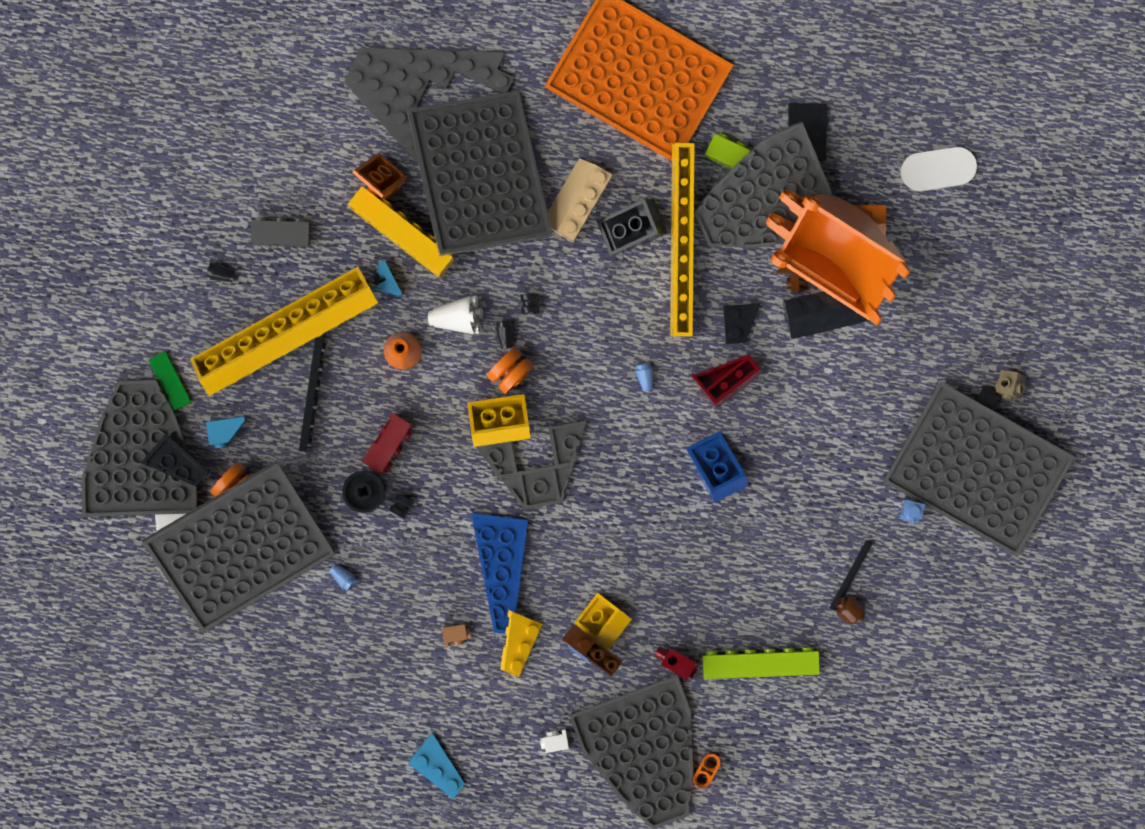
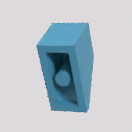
[206,417,247,449]

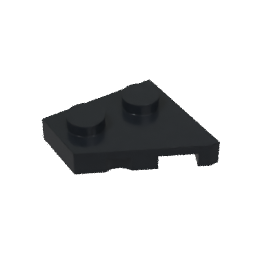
[723,303,760,344]

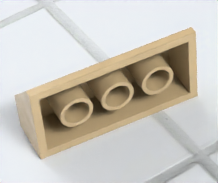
[547,158,612,243]

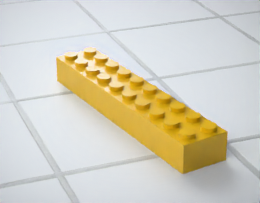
[190,267,378,396]

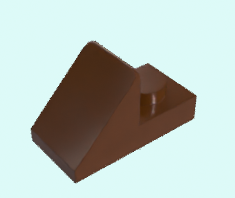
[774,267,799,294]

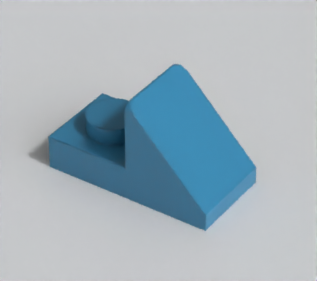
[373,260,403,297]

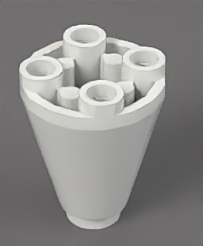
[428,296,483,334]

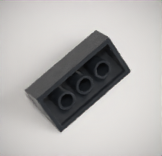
[782,291,866,340]

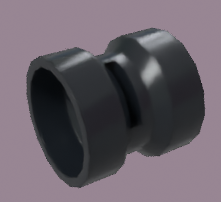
[520,293,540,315]
[389,494,414,519]

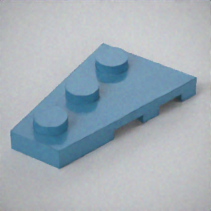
[408,733,465,799]

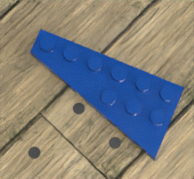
[471,513,528,634]

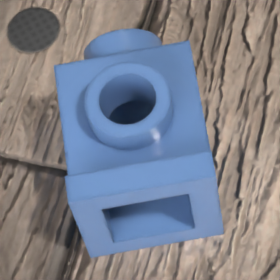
[899,500,925,523]

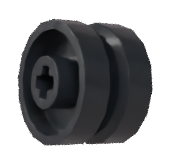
[342,471,386,513]

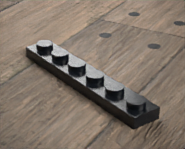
[299,337,326,452]

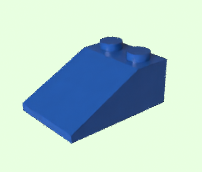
[686,431,748,503]

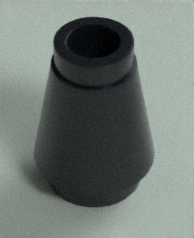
[206,262,235,283]
[495,320,514,349]

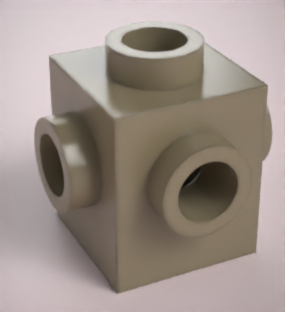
[996,370,1026,401]

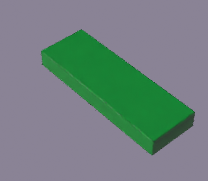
[148,351,192,411]

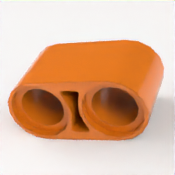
[693,753,720,788]

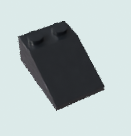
[597,198,668,256]

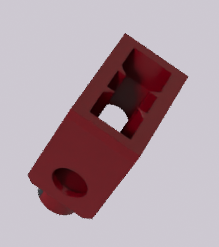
[654,646,700,682]

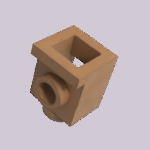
[442,624,471,647]

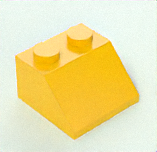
[574,593,632,650]

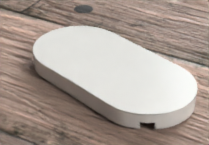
[900,147,977,192]

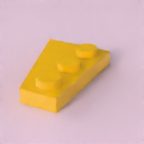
[500,610,542,677]

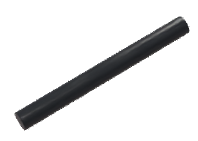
[829,541,872,611]

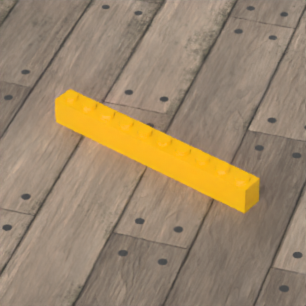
[670,143,694,337]

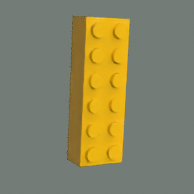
[348,186,454,279]

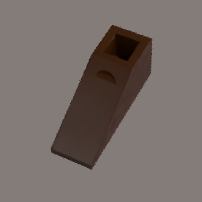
[562,624,623,677]

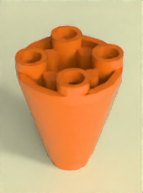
[384,332,422,370]

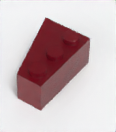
[691,354,761,409]
[362,413,414,475]

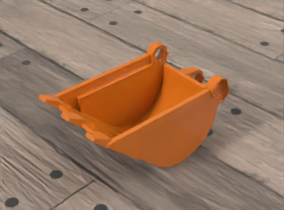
[765,190,910,325]

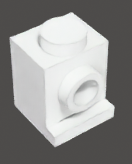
[540,729,569,753]

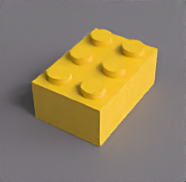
[467,394,531,447]

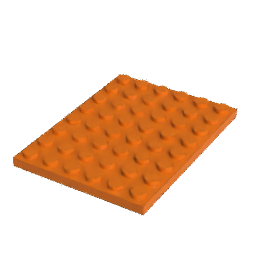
[544,0,734,162]

